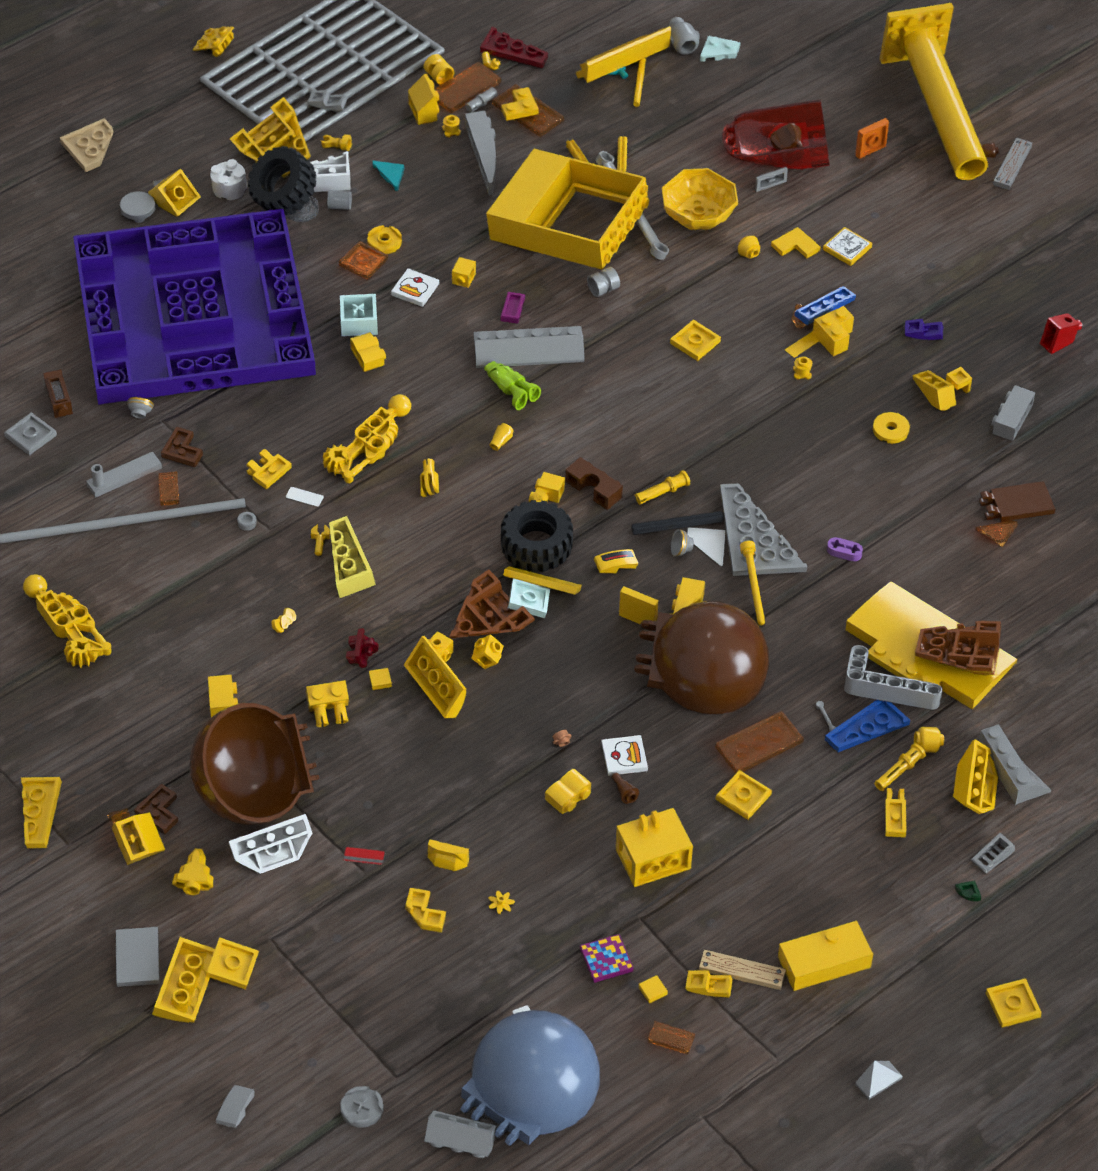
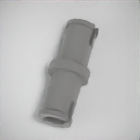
[465,87,497,113]

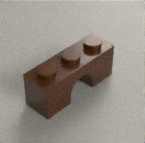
[565,457,623,510]

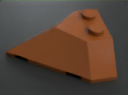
[449,569,535,639]

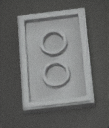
[116,927,160,987]

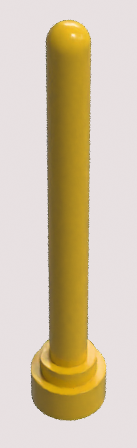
[740,541,765,626]

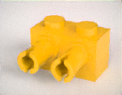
[306,680,349,727]

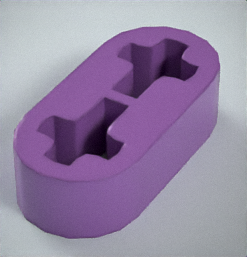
[827,537,863,561]

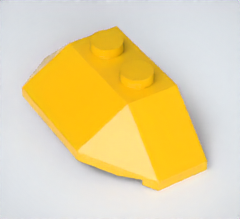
[953,739,998,814]

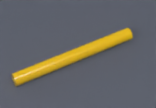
[633,58,646,107]

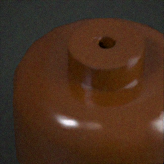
[982,142,999,158]

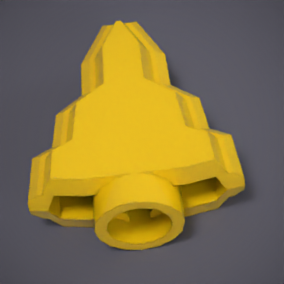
[172,848,214,895]

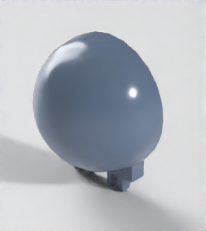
[460,1010,600,1146]

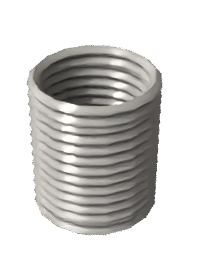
[327,190,352,210]

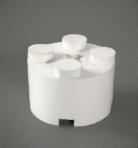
[211,159,247,200]

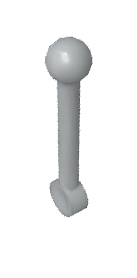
[816,701,836,732]

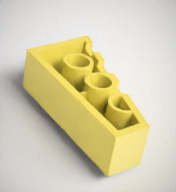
[329,516,376,598]

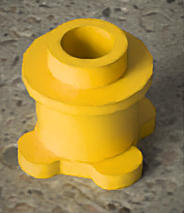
[442,115,461,137]
[793,357,812,380]

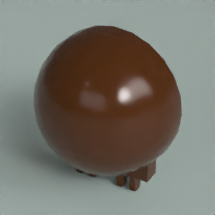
[634,601,769,714]
[189,703,320,825]

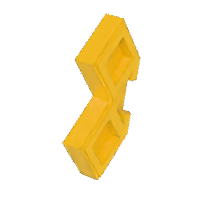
[405,888,446,933]

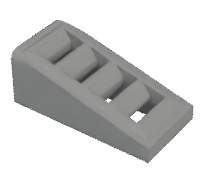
[971,833,1015,874]

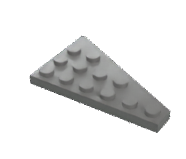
[720,483,807,576]

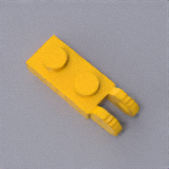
[885,788,906,838]

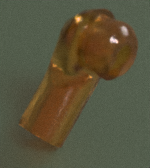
[791,304,806,328]

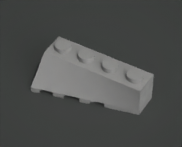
[979,724,1051,805]

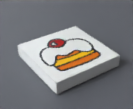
[391,269,439,307]
[601,735,648,776]

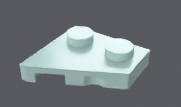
[700,36,740,62]

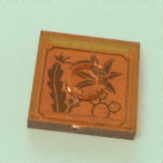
[339,241,388,280]

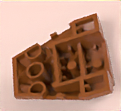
[915,621,1001,675]

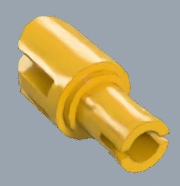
[420,459,439,497]

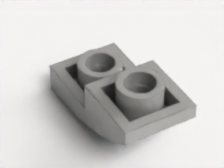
[216,1085,254,1128]

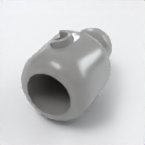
[669,17,700,55]

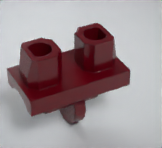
[346,628,379,668]

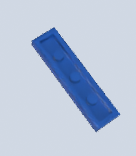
[794,286,856,325]

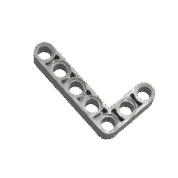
[844,645,942,710]

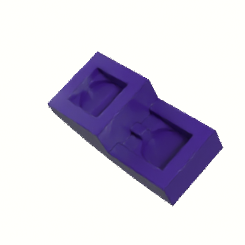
[905,319,943,340]

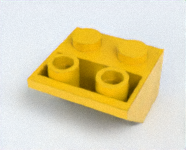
[408,74,440,125]
[112,813,165,865]

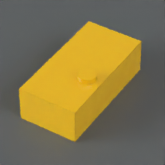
[778,921,873,991]

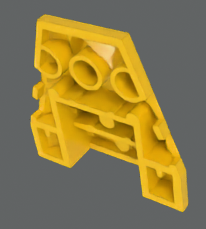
[230,97,311,178]

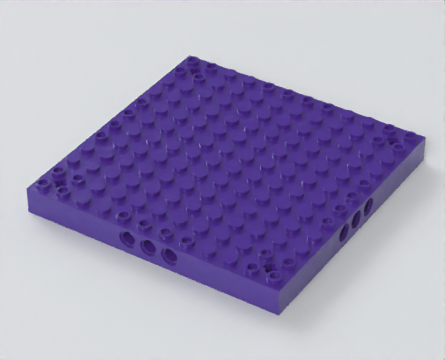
[73,209,316,405]

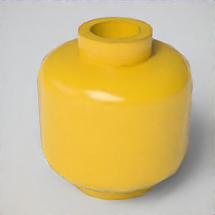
[914,727,944,753]

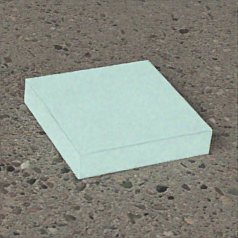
[508,578,550,618]

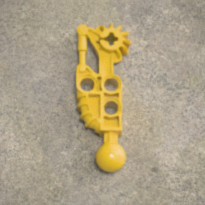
[323,394,411,483]
[23,574,112,668]

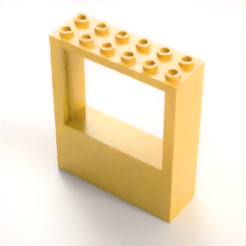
[486,149,649,270]

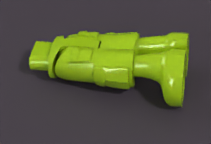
[484,361,541,410]

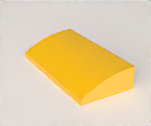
[404,636,466,718]
[152,937,215,1023]

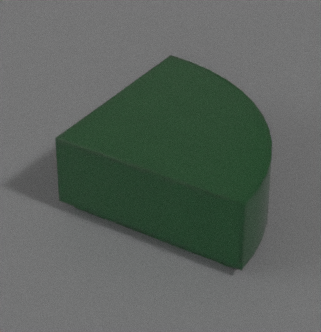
[955,880,981,901]

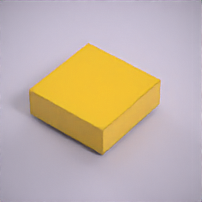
[369,668,392,690]
[639,975,668,1003]

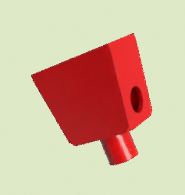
[1040,313,1082,354]

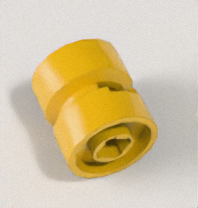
[424,54,454,85]

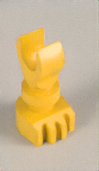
[321,134,352,151]

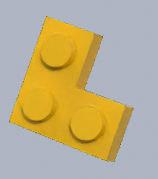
[501,87,539,121]

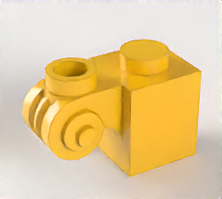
[529,472,565,503]

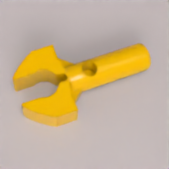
[311,524,330,556]

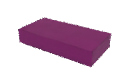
[501,292,525,324]

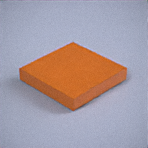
[855,118,889,159]

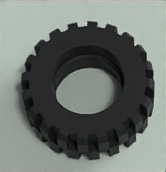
[248,146,316,216]
[501,500,573,572]

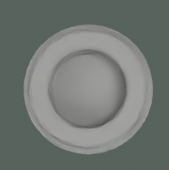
[237,512,257,531]

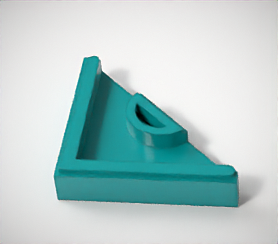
[373,161,404,191]

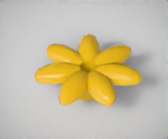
[488,891,515,914]

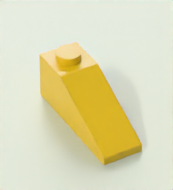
[912,370,956,411]

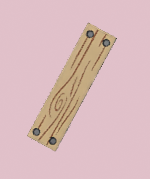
[699,950,786,990]

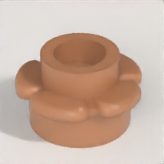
[552,730,571,747]

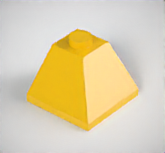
[148,169,201,217]

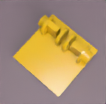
[193,26,234,57]

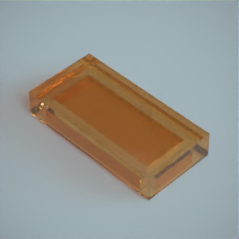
[159,472,179,506]
[648,1021,695,1054]

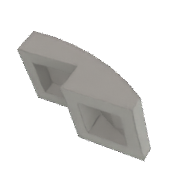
[308,90,347,110]

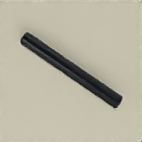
[631,511,724,535]

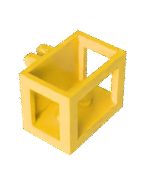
[616,808,693,887]

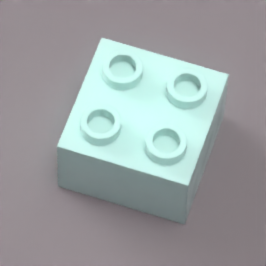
[340,294,378,336]

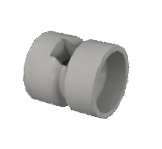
[587,267,620,297]

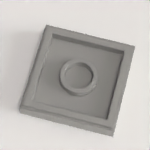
[4,412,57,456]

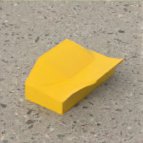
[428,840,469,871]

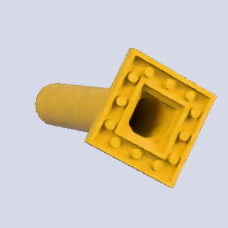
[880,3,988,180]

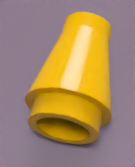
[489,423,514,451]

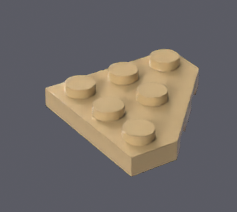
[60,118,114,172]

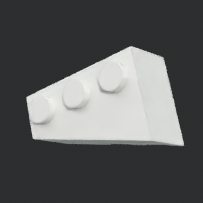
[310,151,351,192]

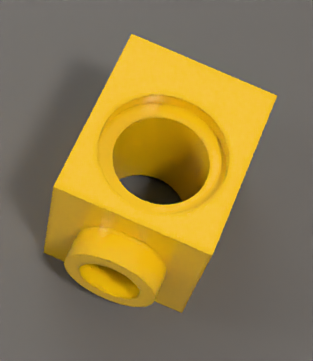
[452,257,476,288]

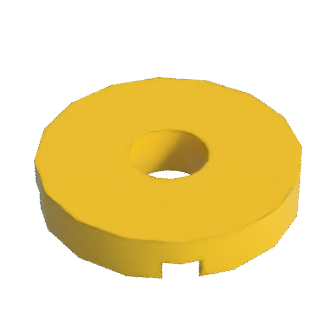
[367,225,402,254]
[873,412,910,444]

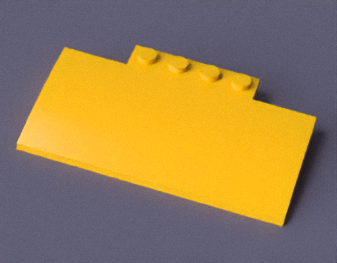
[845,582,1017,710]

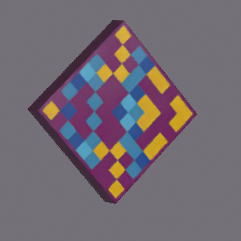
[580,934,634,983]

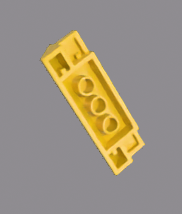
[575,27,671,83]

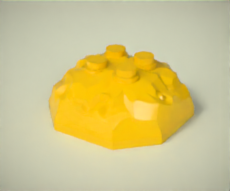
[662,168,738,230]

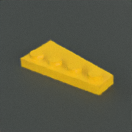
[21,777,62,848]

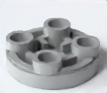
[120,191,156,223]

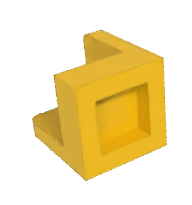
[946,367,972,393]

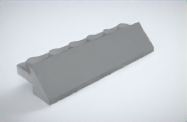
[474,326,584,368]

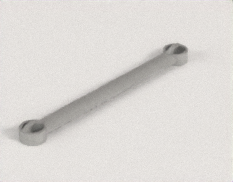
[596,151,669,260]

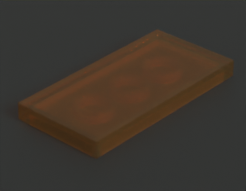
[434,62,501,113]
[492,84,564,137]
[715,711,804,773]

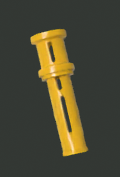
[635,470,690,505]
[874,743,926,791]

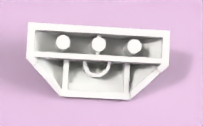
[228,814,312,874]

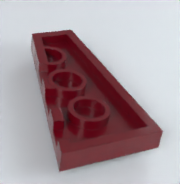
[480,27,548,68]

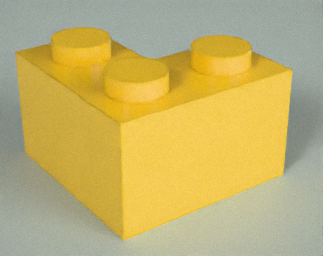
[813,306,854,356]

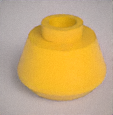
[738,236,760,258]

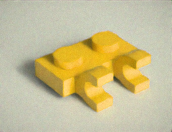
[247,449,292,490]

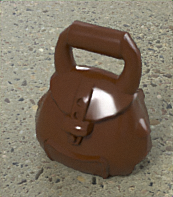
[770,123,804,163]

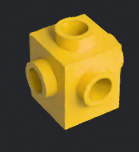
[428,631,453,662]
[471,635,504,669]

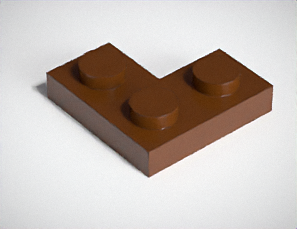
[161,427,203,467]
[134,783,178,835]

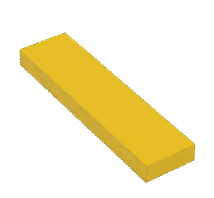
[503,566,582,595]

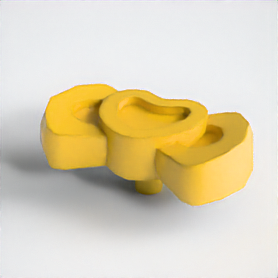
[271,608,296,633]

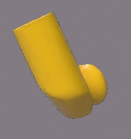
[481,52,500,70]

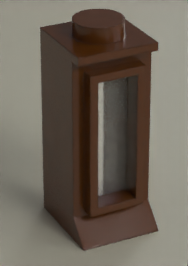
[43,369,73,418]

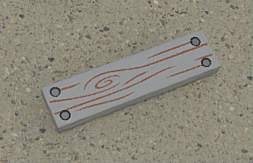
[993,138,1032,190]

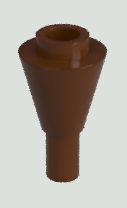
[612,772,639,804]

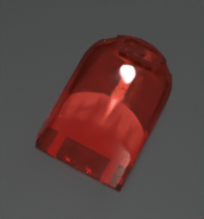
[722,99,830,169]

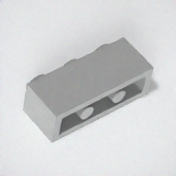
[991,385,1035,441]
[424,1111,497,1158]

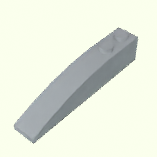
[465,111,496,195]

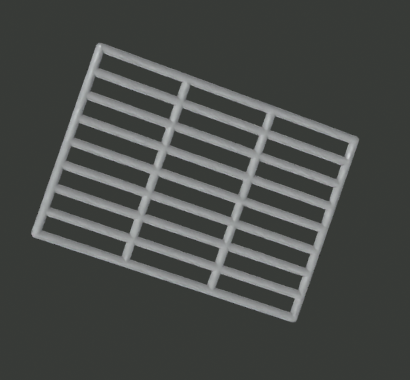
[200,0,444,142]

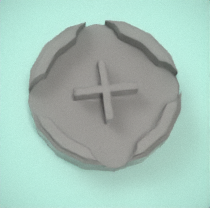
[340,1086,383,1128]

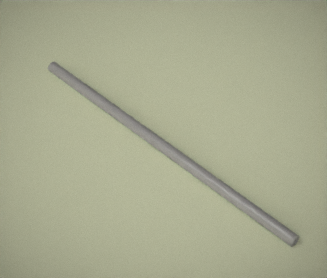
[0,498,246,544]

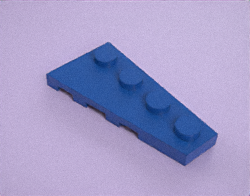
[825,700,910,752]

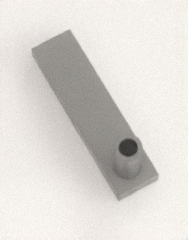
[86,452,162,498]

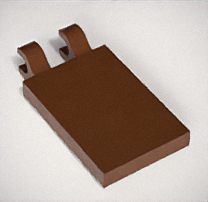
[979,481,1055,522]

